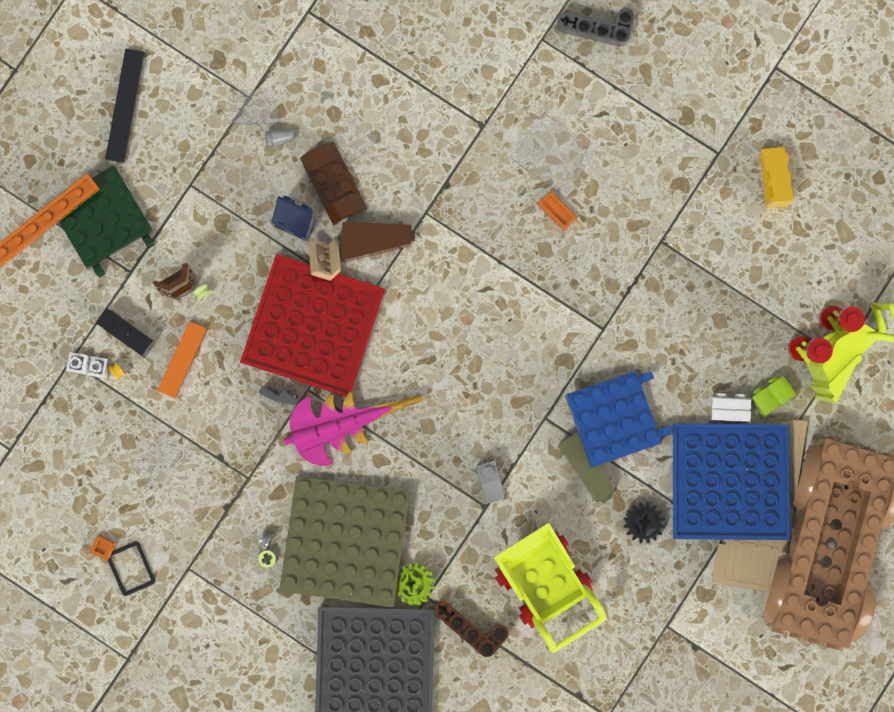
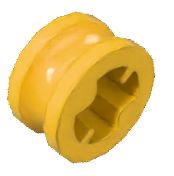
[108,361,126,381]

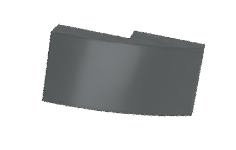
[259,385,300,405]

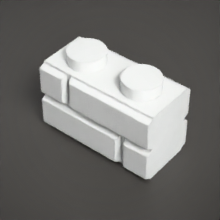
[710,393,751,423]

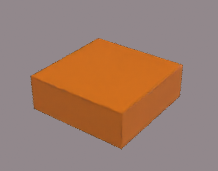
[90,535,116,561]

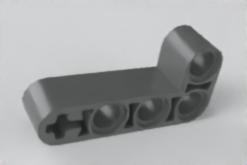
[557,8,634,47]

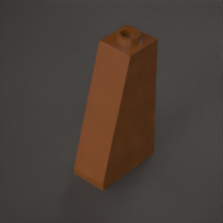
[341,222,415,262]

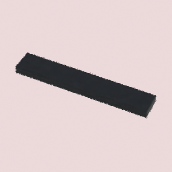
[105,49,145,164]

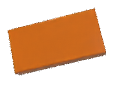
[537,191,578,231]

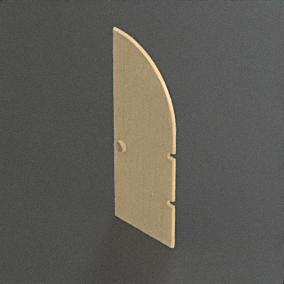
[712,420,808,592]

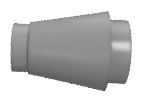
[265,129,294,147]

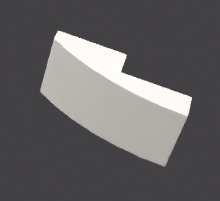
[66,352,110,379]

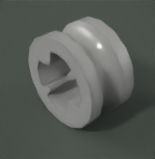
[257,531,273,550]

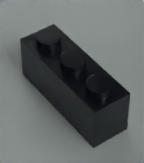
[95,307,156,358]

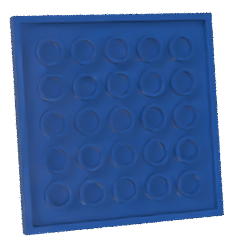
[673,424,790,541]

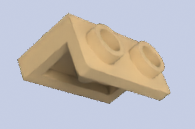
[309,239,341,281]

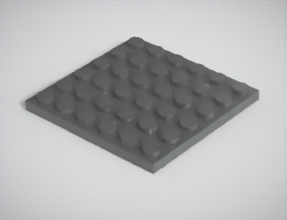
[315,607,435,712]

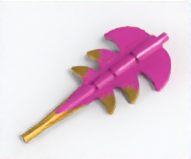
[283,392,423,466]

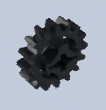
[623,502,665,544]

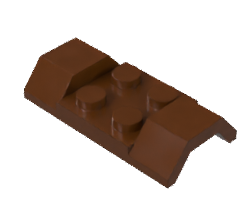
[300,142,367,226]
[152,263,196,300]

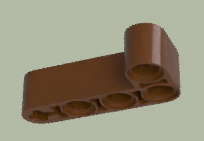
[434,601,509,657]

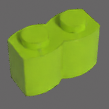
[751,376,797,418]

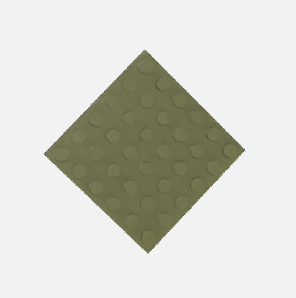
[279,476,411,607]

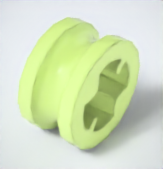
[193,284,212,301]
[258,550,276,568]

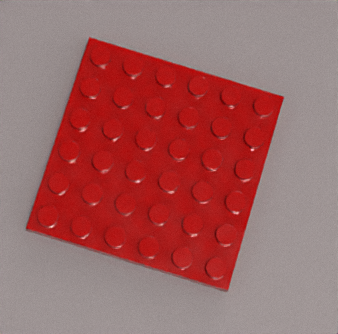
[240,254,385,397]

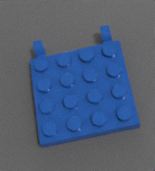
[565,371,674,468]

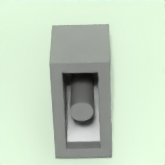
[476,461,505,504]

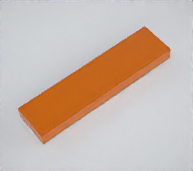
[157,321,207,398]

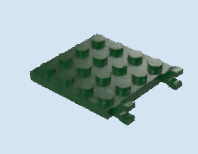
[48,165,155,278]

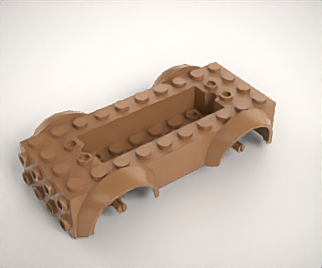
[762,436,894,651]

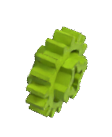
[397,563,436,605]

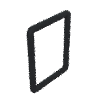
[108,542,155,596]

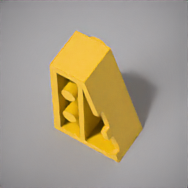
[759,147,794,208]

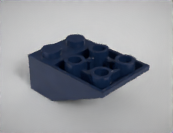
[271,195,316,242]

